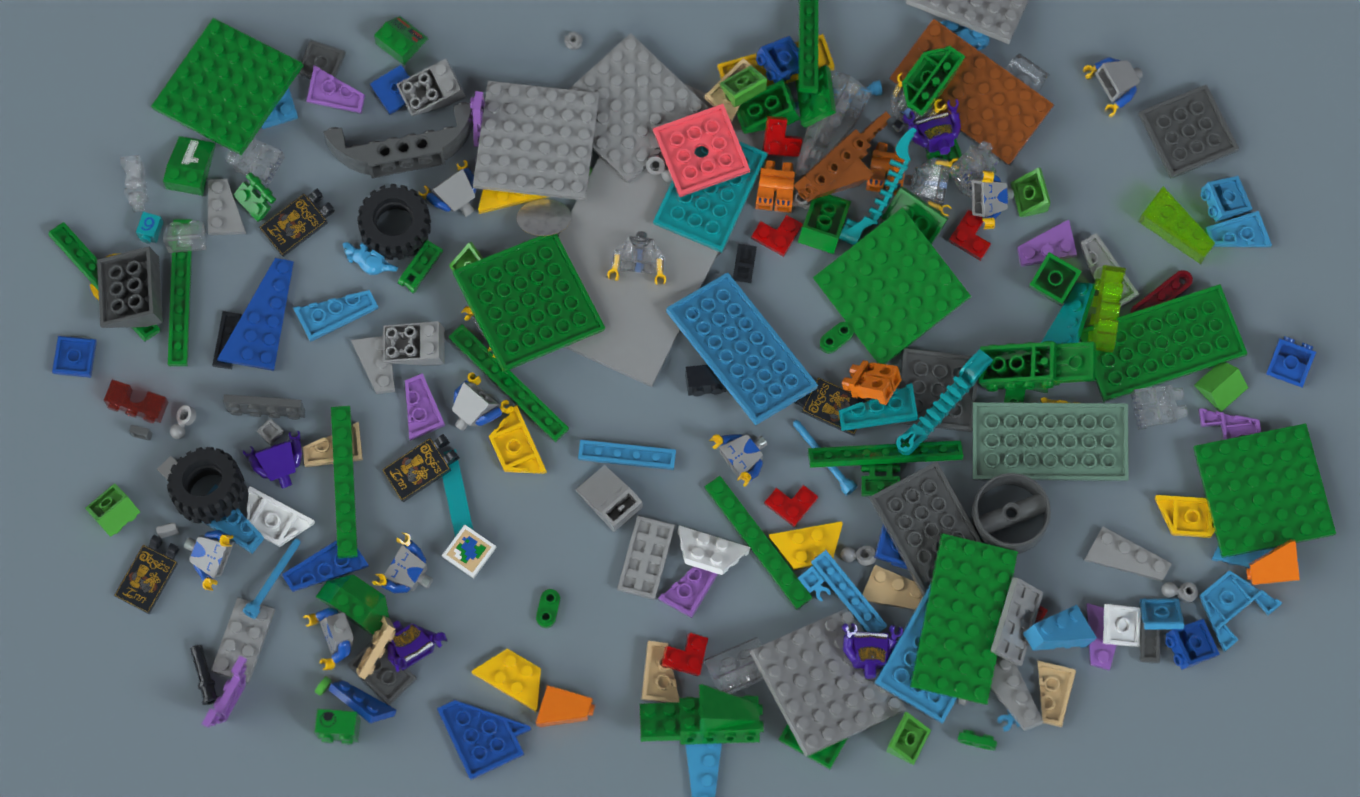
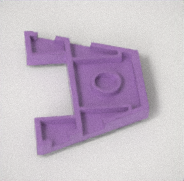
[1198,408,1261,440]
[202,656,247,728]

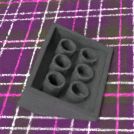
[97,246,163,328]

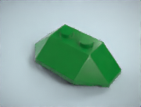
[902,46,966,116]
[316,574,389,636]

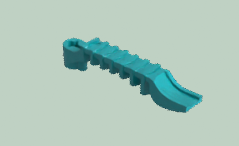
[839,128,917,245]
[896,349,993,455]

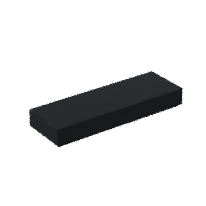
[212,311,242,370]

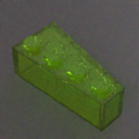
[1139,186,1215,264]
[1087,265,1126,353]

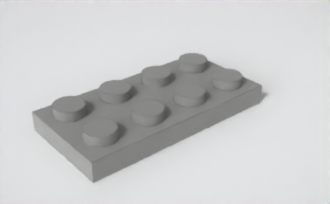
[617,516,675,600]
[991,578,1043,666]
[211,598,275,684]

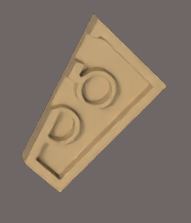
[704,58,753,123]
[303,422,363,467]
[356,615,395,679]
[641,641,680,703]
[1037,660,1076,727]

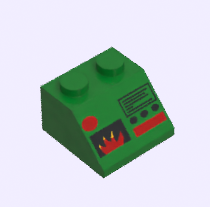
[374,16,428,65]

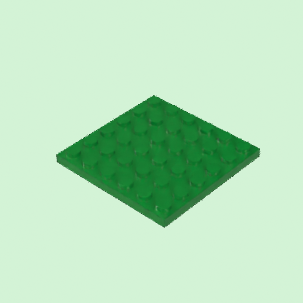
[151,18,303,156]
[813,207,972,364]
[453,234,605,372]
[1193,423,1336,558]

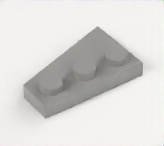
[208,179,246,235]
[351,336,395,394]

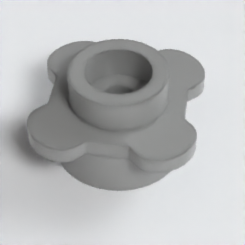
[792,190,810,209]

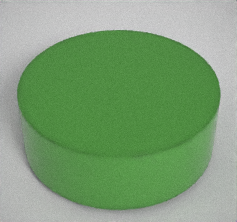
[315,676,332,696]

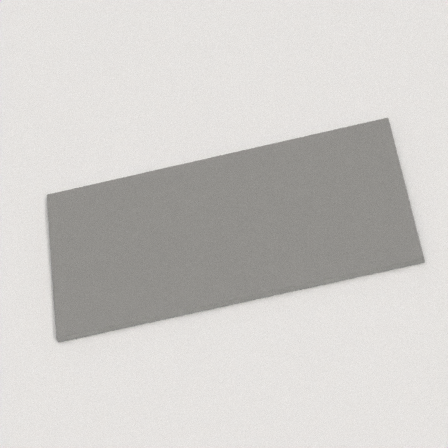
[559,84,765,387]

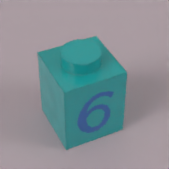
[136,212,164,243]

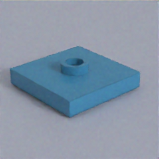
[1139,598,1184,630]

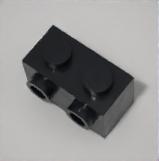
[685,365,726,397]

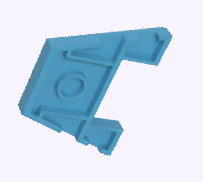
[1199,571,1282,652]

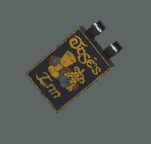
[259,188,335,257]
[794,377,869,436]
[382,434,460,502]
[114,535,180,614]

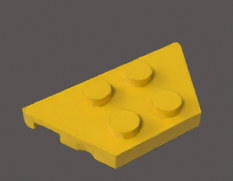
[478,189,548,214]
[489,406,547,474]
[1155,495,1215,538]
[769,521,843,570]
[471,648,541,712]

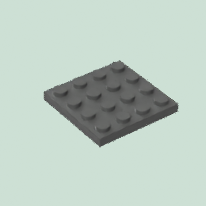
[1138,84,1239,179]
[898,348,978,432]

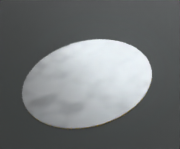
[517,199,571,236]

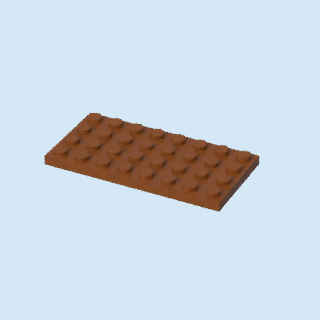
[889,19,1054,166]

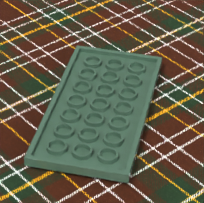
[973,402,1129,481]

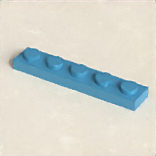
[578,440,676,470]
[811,550,888,633]

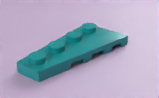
[1041,283,1096,344]
[839,383,918,431]

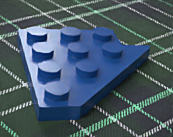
[437,700,531,780]

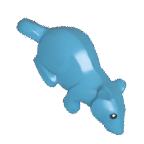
[343,242,399,275]

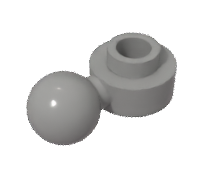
[646,155,672,183]
[170,405,196,439]
[841,546,876,566]
[1162,582,1198,603]

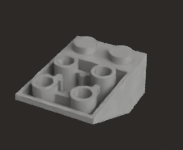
[396,59,466,116]
[383,321,445,366]
[576,465,643,532]

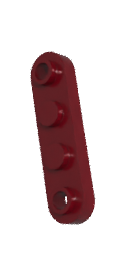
[1129,270,1193,314]

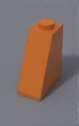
[1246,539,1300,585]
[536,685,596,727]

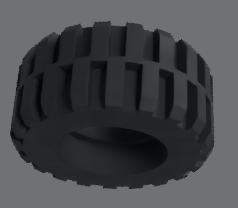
[357,184,431,260]
[167,447,245,524]

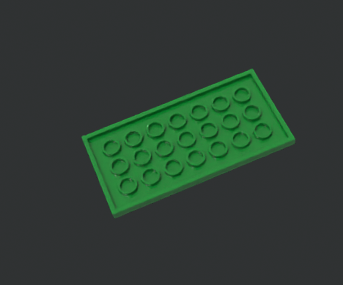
[1080,284,1248,402]
[910,534,1018,705]

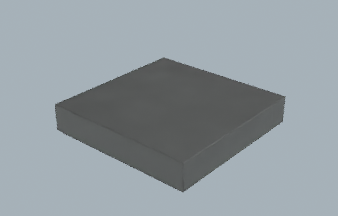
[298,40,346,79]

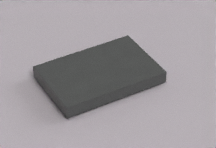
[347,641,417,706]

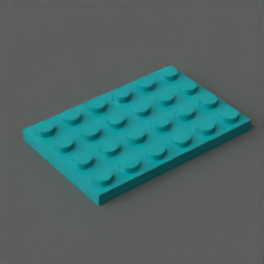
[653,141,768,253]

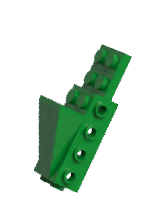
[978,341,1096,393]
[640,684,764,745]

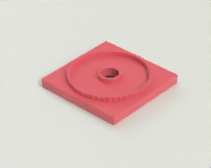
[653,104,750,197]

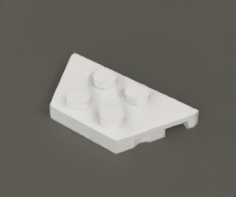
[247,486,315,547]
[677,525,750,575]

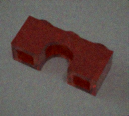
[104,380,169,423]

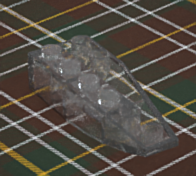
[795,71,873,178]

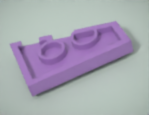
[306,65,365,114]
[470,91,485,147]
[1017,219,1077,267]
[405,373,445,441]
[658,567,718,618]
[1086,603,1116,671]

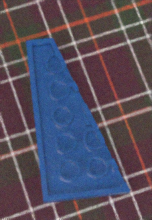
[217,258,294,371]

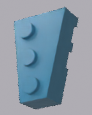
[1023,605,1097,650]

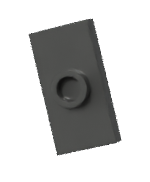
[1139,622,1161,663]

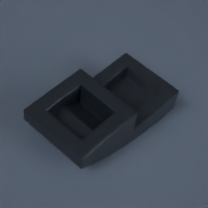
[733,244,757,283]

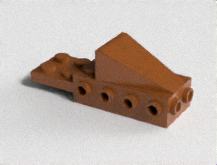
[793,111,891,202]

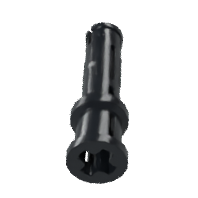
[190,645,219,705]

